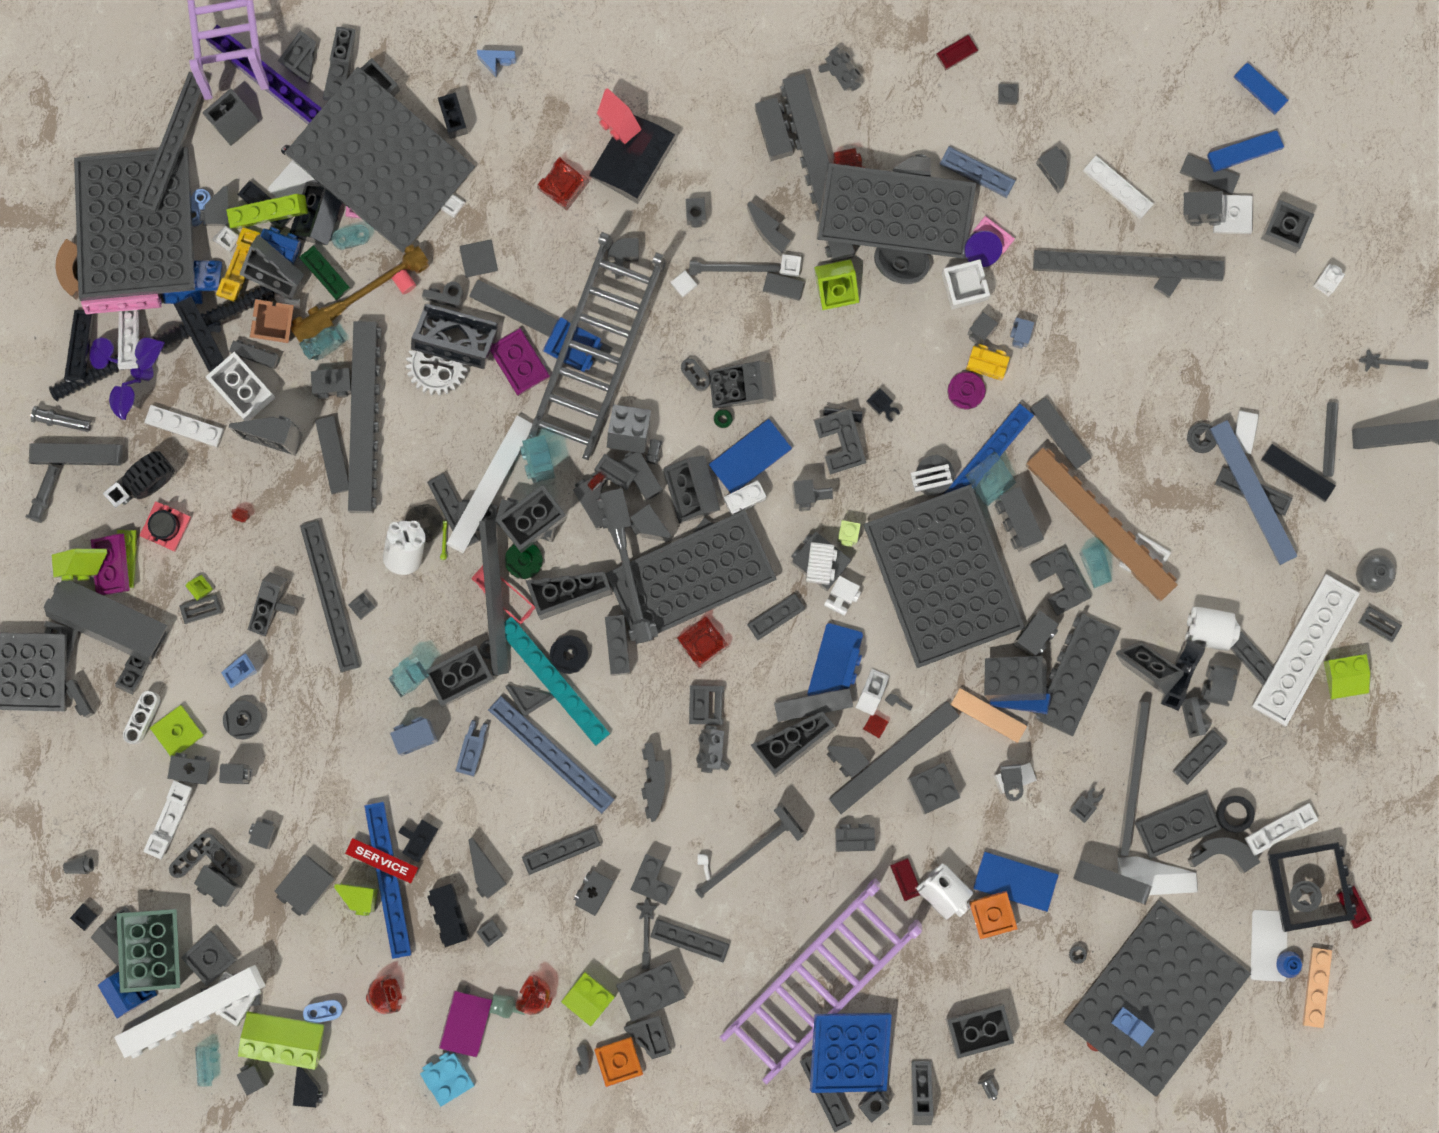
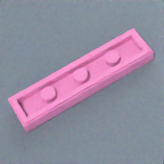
[81,294,162,314]

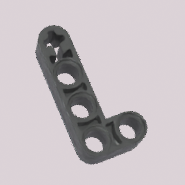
[1073,860,1152,905]

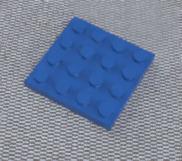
[810,1013,892,1093]

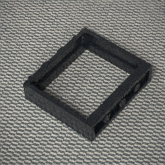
[1267,842,1357,932]

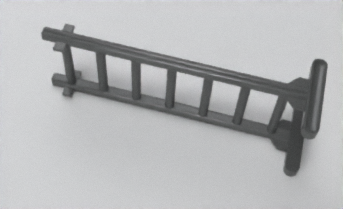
[528,232,667,461]

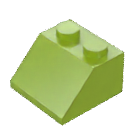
[814,259,859,311]
[51,549,107,581]
[1324,654,1370,700]
[334,884,378,916]
[561,972,615,1027]

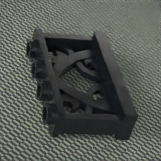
[411,304,498,369]

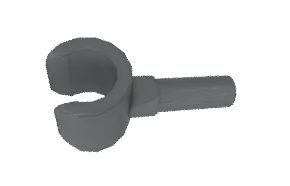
[885,694,912,711]

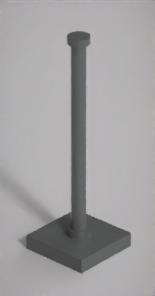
[695,804,806,899]

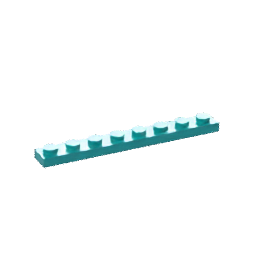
[504,617,610,746]

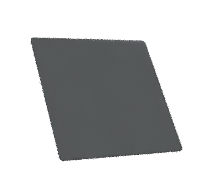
[459,239,498,278]

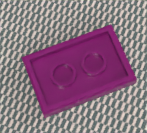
[490,328,550,396]
[90,534,130,596]
[438,991,492,1057]

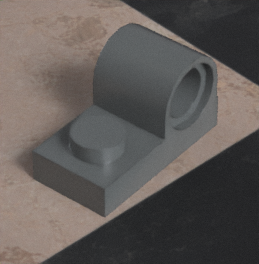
[422,281,463,309]

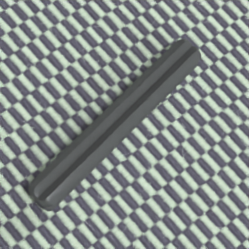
[1323,402,1338,477]

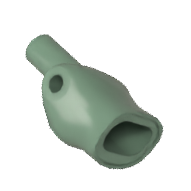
[489,993,527,1019]

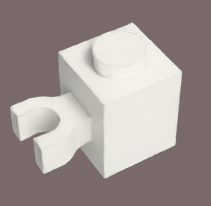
[1313,264,1345,297]

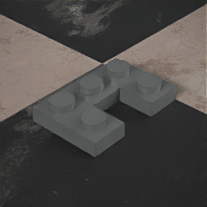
[813,408,866,475]
[1029,547,1091,616]

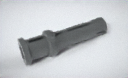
[31,406,91,433]
[25,465,60,523]

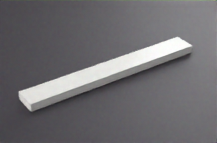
[446,416,532,553]

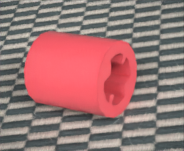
[392,269,417,295]

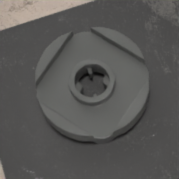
[223,701,263,740]

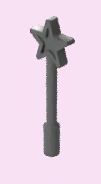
[1359,350,1428,372]
[636,898,657,969]

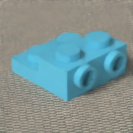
[420,1051,475,1107]

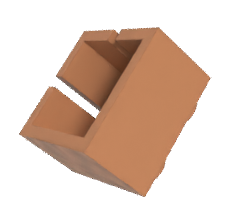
[250,299,294,343]

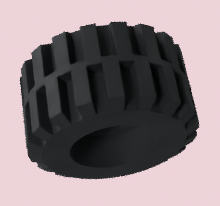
[122,451,175,500]

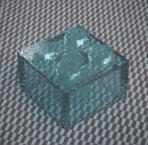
[520,435,556,483]

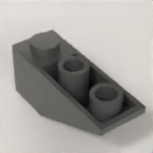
[247,572,287,637]

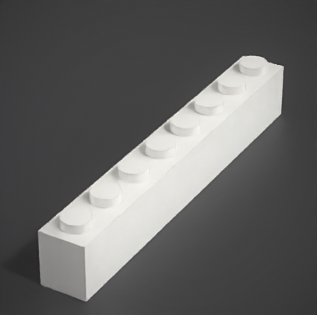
[114,965,265,1059]

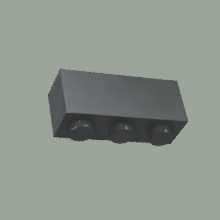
[755,97,795,162]
[605,615,630,676]

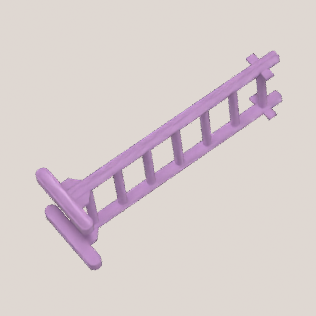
[187,0,269,100]
[719,878,922,1085]

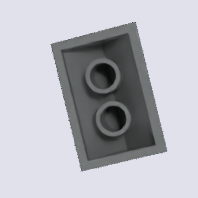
[1116,642,1184,696]

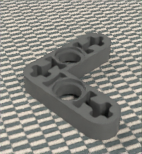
[169,833,243,878]

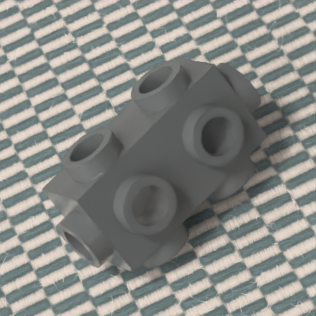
[818,47,863,92]
[696,725,730,773]

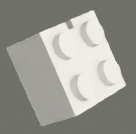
[942,260,990,310]

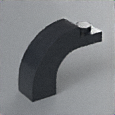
[1161,640,1205,711]

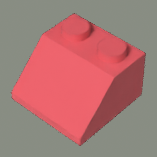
[597,88,642,144]

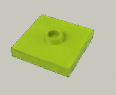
[150,705,204,757]

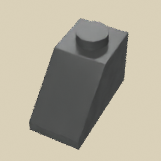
[1036,146,1068,193]
[199,186,228,226]

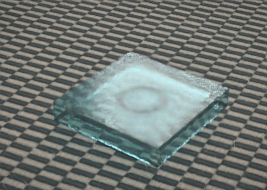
[965,452,1016,506]

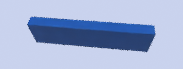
[1207,130,1284,172]

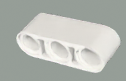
[123,691,161,745]

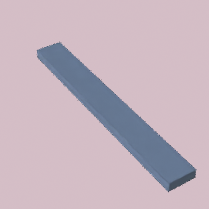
[1209,420,1298,565]
[488,696,615,814]

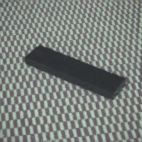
[64,310,94,383]
[1260,444,1336,502]

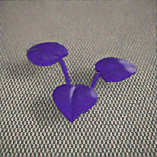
[90,338,164,420]

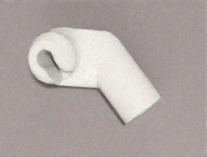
[274,293,300,309]

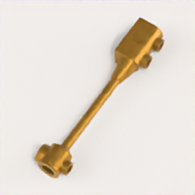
[291,244,429,348]

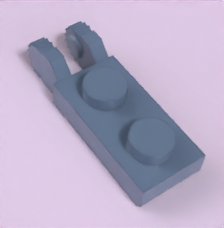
[455,720,488,777]

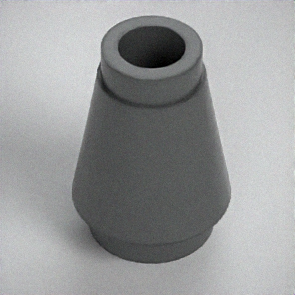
[63,855,94,874]

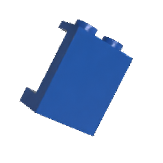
[542,317,602,372]

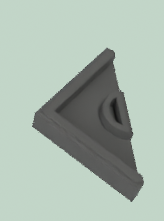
[505,685,554,717]

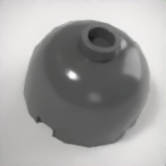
[1356,554,1396,593]

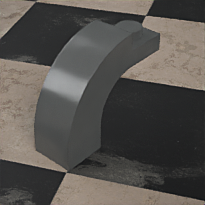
[1187,838,1261,873]

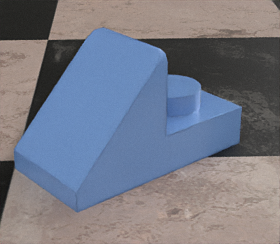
[477,50,516,77]
[221,654,257,689]
[1111,1007,1154,1047]

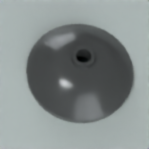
[874,247,930,284]

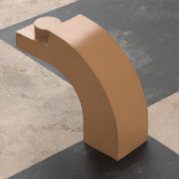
[55,239,79,300]

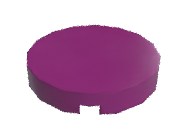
[947,372,986,410]

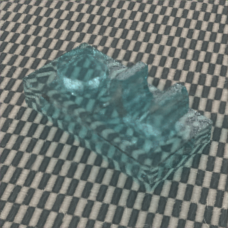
[195,1046,218,1087]

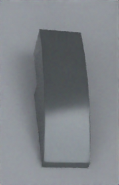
[747,201,790,256]

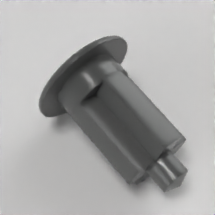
[977,1075,998,1101]

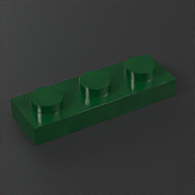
[299,245,351,301]

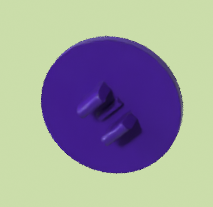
[964,231,1002,267]

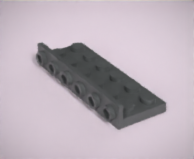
[1033,613,1120,737]

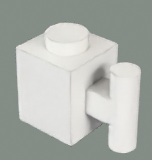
[824,576,861,616]

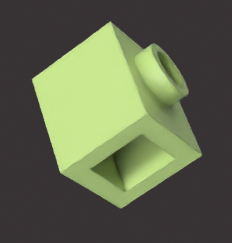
[837,520,861,547]

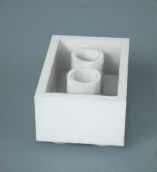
[206,352,276,421]

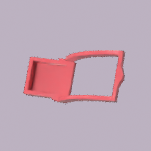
[471,565,535,624]

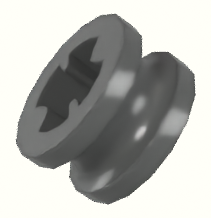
[1069,946,1087,964]

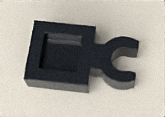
[866,388,900,423]

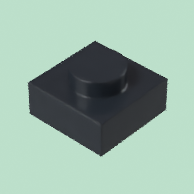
[70,903,98,931]

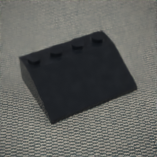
[589,114,676,204]

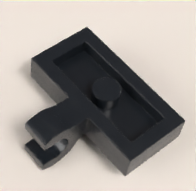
[398,819,438,863]

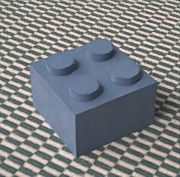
[390,717,438,756]

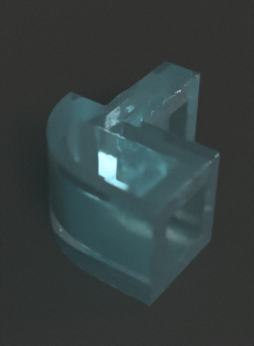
[299,326,346,361]

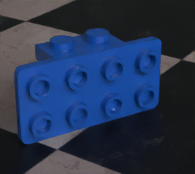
[162,260,222,304]
[807,623,863,695]

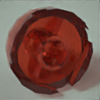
[366,974,402,1015]
[516,975,552,1015]

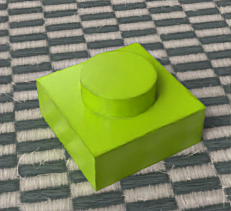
[185,575,213,600]

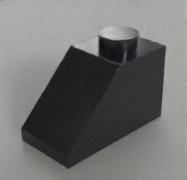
[293,1067,323,1108]

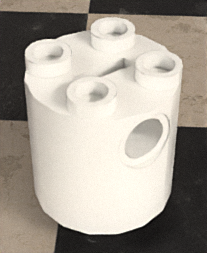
[383,521,425,575]
[1185,606,1240,651]
[916,863,973,920]

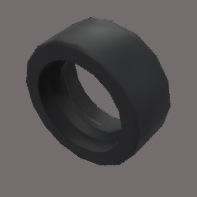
[1216,796,1255,833]

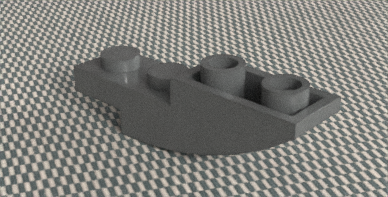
[323,27,356,101]
[641,743,665,822]

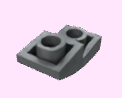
[115,655,149,695]

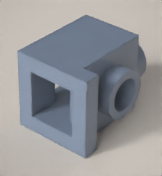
[1010,317,1034,349]

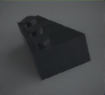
[427,883,471,947]

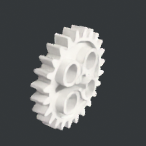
[406,336,468,396]

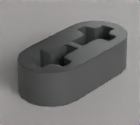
[681,358,710,392]

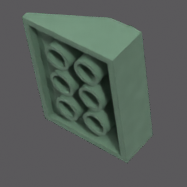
[116,909,180,993]

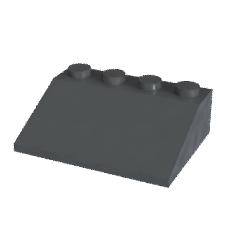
[228,416,303,456]

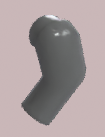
[575,1045,590,1075]

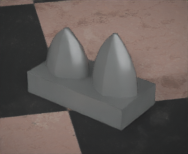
[1182,697,1212,738]

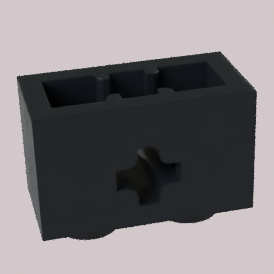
[438,92,468,139]

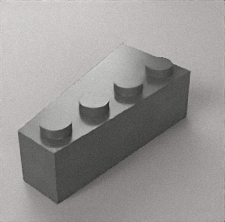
[526,572,613,620]
[751,711,836,777]

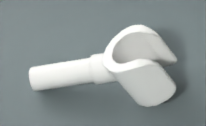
[698,854,711,881]

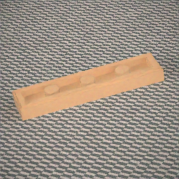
[950,688,1027,743]

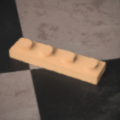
[1302,947,1332,1028]

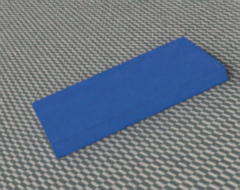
[709,419,792,494]
[973,852,1058,912]

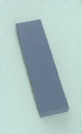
[940,147,1016,198]

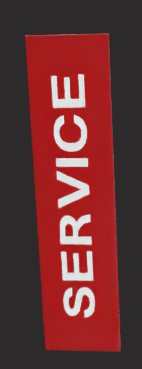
[345,838,418,884]

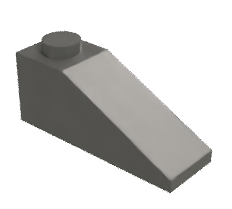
[468,837,507,899]
[911,1061,934,1125]

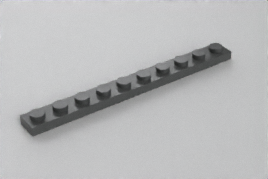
[1033,250,1224,281]

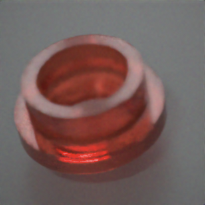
[231,507,250,523]

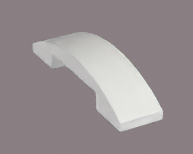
[143,780,192,859]
[1245,803,1318,856]

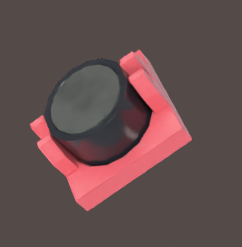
[139,501,191,552]

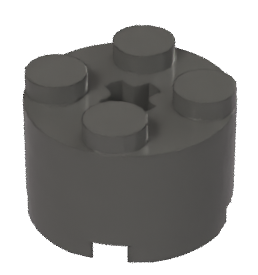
[915,455,955,496]
[1201,664,1237,707]

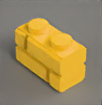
[965,344,1010,381]

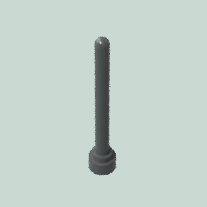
[689,260,780,276]

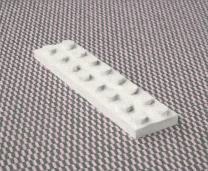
[1251,574,1360,726]

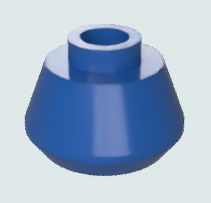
[1276,951,1303,978]

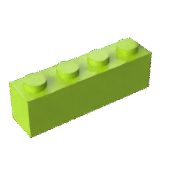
[226,194,309,229]

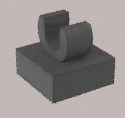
[348,593,376,620]

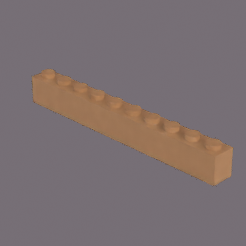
[1025,448,1178,602]

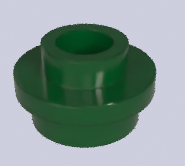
[714,409,733,428]

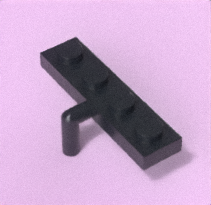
[174,295,225,372]

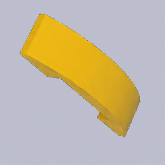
[216,227,261,301]

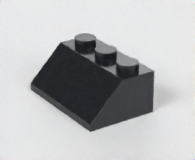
[289,182,343,245]

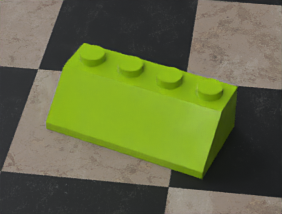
[238,1012,324,1070]

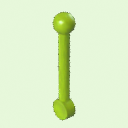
[440,520,447,560]

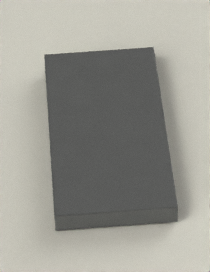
[1134,793,1221,859]

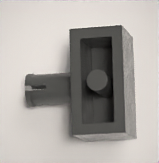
[792,479,833,512]

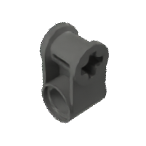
[1000,763,1024,801]

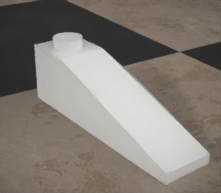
[1117,856,1198,895]

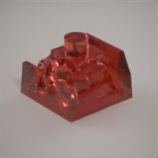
[537,157,590,211]
[676,616,730,669]

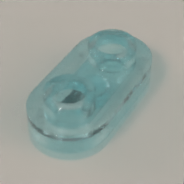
[332,225,370,250]

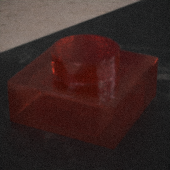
[863,714,889,739]

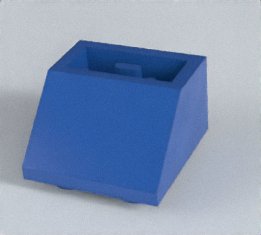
[98,972,157,1019]

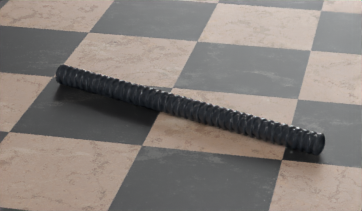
[49,285,275,402]

